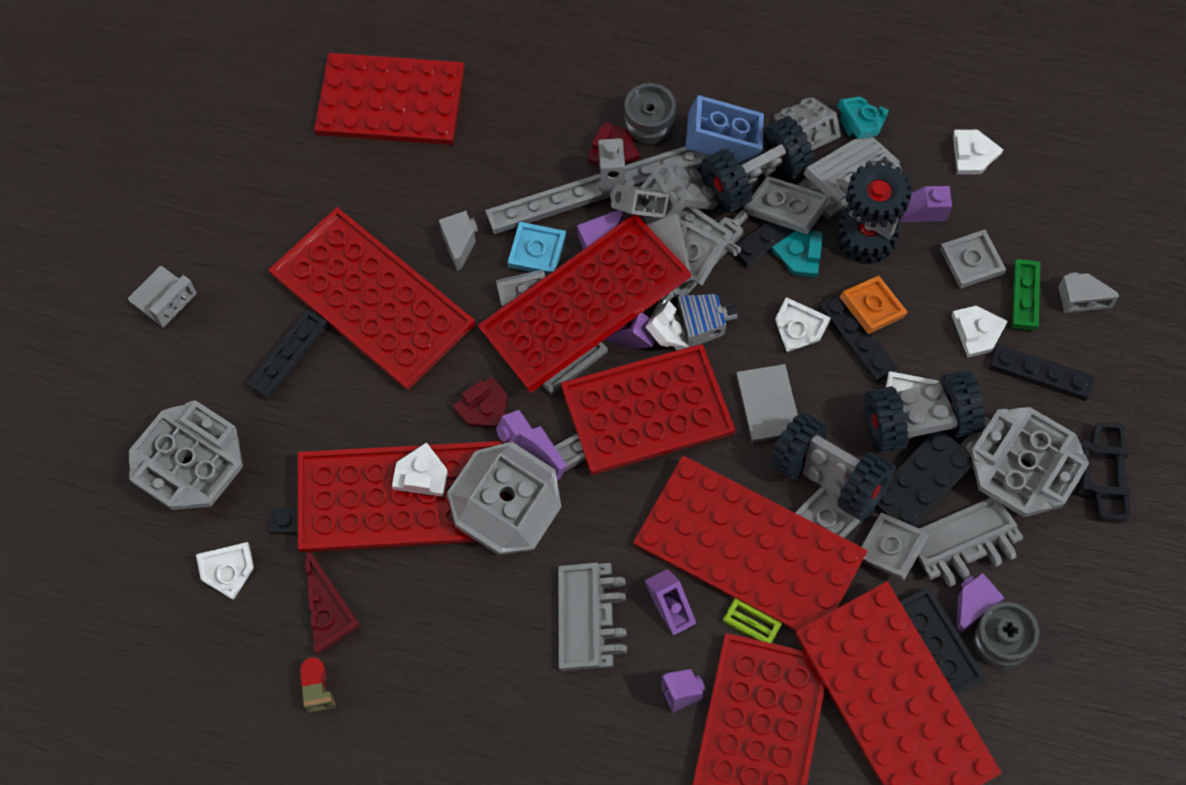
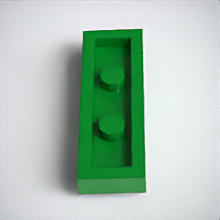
[1012,259,1040,331]

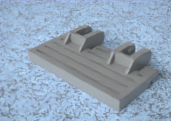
[804,137,902,202]
[916,498,1023,587]
[558,563,627,671]

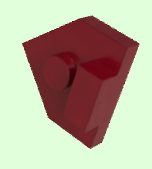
[587,122,640,166]
[453,377,508,429]

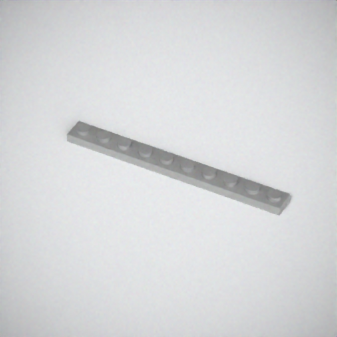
[486,146,710,234]

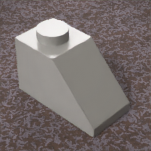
[439,211,478,271]
[1058,272,1119,313]

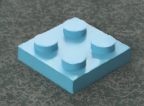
[508,222,566,275]

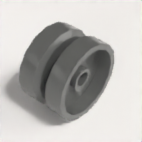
[624,83,676,144]
[973,602,1040,669]

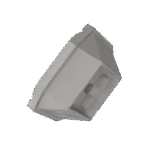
[129,400,243,510]
[971,407,1089,517]
[446,442,561,555]

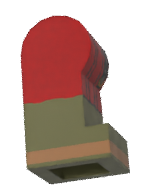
[300,658,335,713]

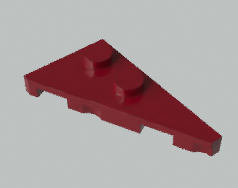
[305,552,360,655]

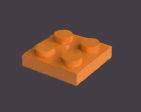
[840,275,908,334]

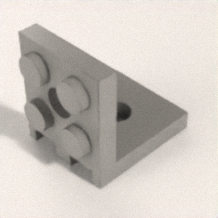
[638,164,719,225]

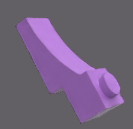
[496,410,567,480]

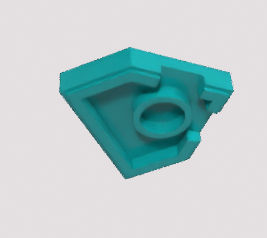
[837,97,889,139]
[771,230,822,278]

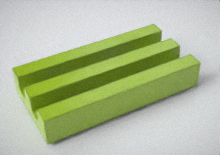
[723,598,782,643]

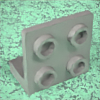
[774,98,841,150]
[128,266,197,328]

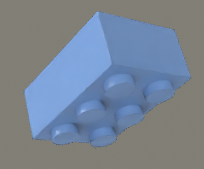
[686,95,764,164]

